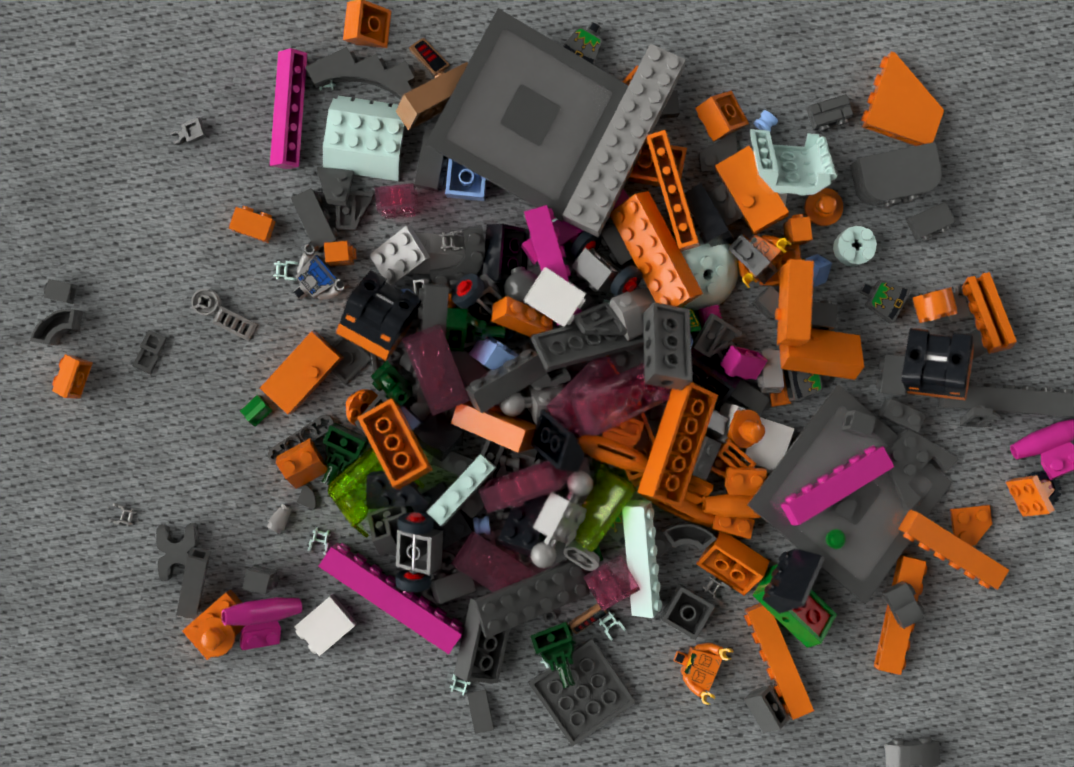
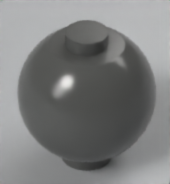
[504,267,538,307]

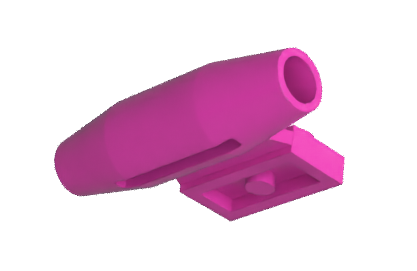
[1010,419,1074,480]
[221,597,302,650]

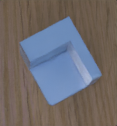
[805,254,832,287]

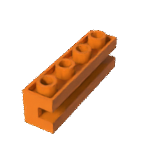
[962,272,1017,354]

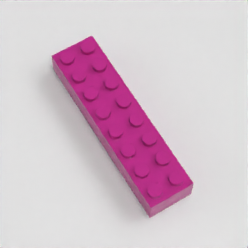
[318,543,464,654]

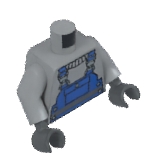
[293,241,350,300]

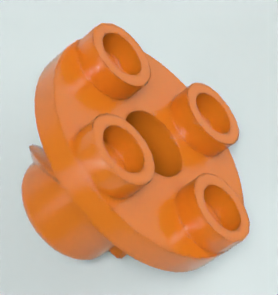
[804,188,843,226]
[346,389,378,426]
[727,409,765,448]
[195,617,235,657]

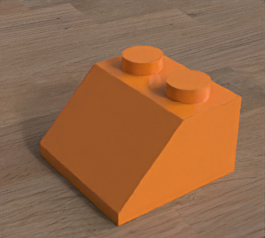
[343,0,391,48]
[695,91,749,142]
[52,354,93,399]
[276,438,328,489]

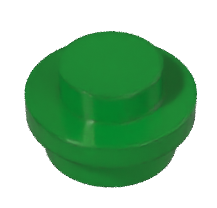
[826,529,846,549]

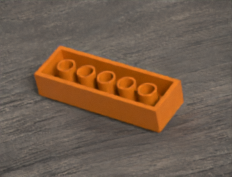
[610,191,703,308]
[637,382,718,508]

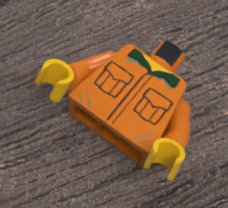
[738,234,792,288]
[673,642,733,705]

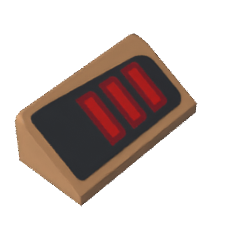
[409,38,450,77]
[569,602,608,634]

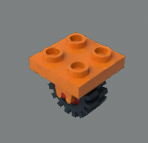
[1006,470,1062,517]

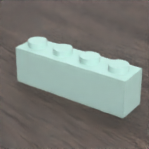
[427,454,497,526]

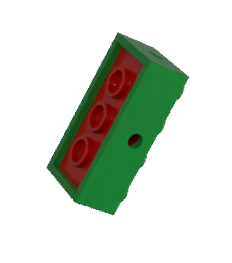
[752,564,837,648]

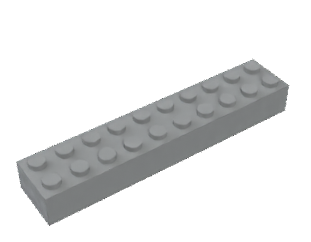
[563,44,686,238]

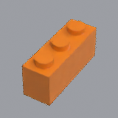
[491,296,553,338]

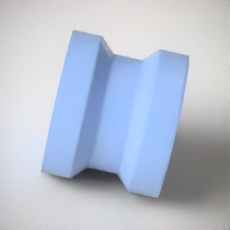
[754,110,778,132]
[473,515,491,536]

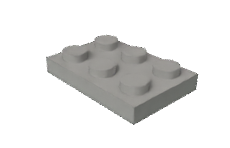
[369,225,430,286]

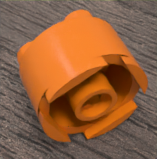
[912,287,958,323]

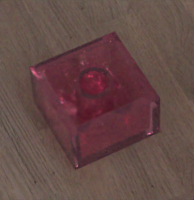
[374,183,419,219]
[583,555,640,611]

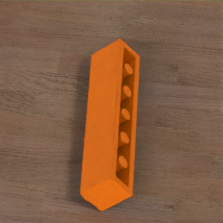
[646,130,700,252]
[898,510,1009,590]
[874,555,927,675]
[744,603,814,720]

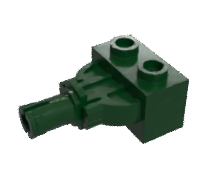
[444,308,505,352]
[371,360,412,406]
[322,423,369,486]
[530,622,576,689]

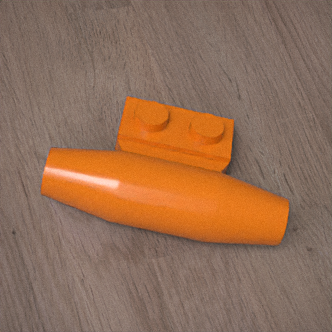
[576,409,649,473]
[702,467,767,518]
[640,475,715,527]

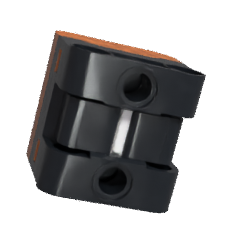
[336,270,422,361]
[902,328,974,401]

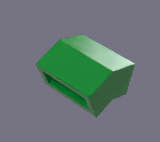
[240,395,273,427]

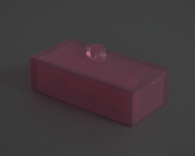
[402,324,470,415]
[546,357,628,438]
[479,461,568,513]
[451,532,536,592]

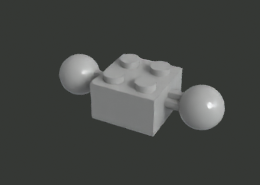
[500,383,598,425]
[531,471,593,568]

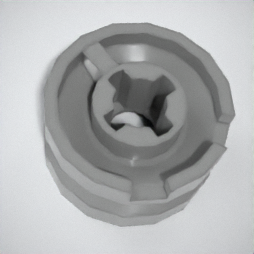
[191,289,221,316]

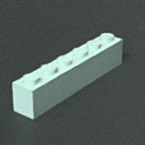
[622,499,662,618]

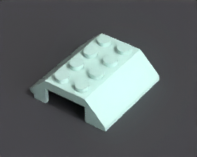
[323,95,405,181]
[750,129,837,195]

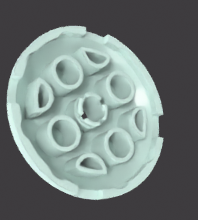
[681,235,739,310]

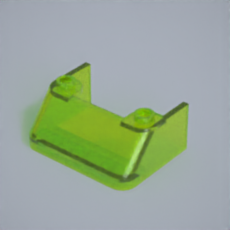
[328,447,425,538]
[574,463,636,552]

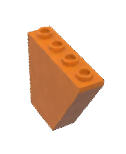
[861,51,944,146]

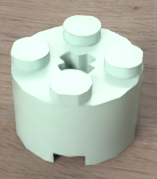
[833,226,877,267]

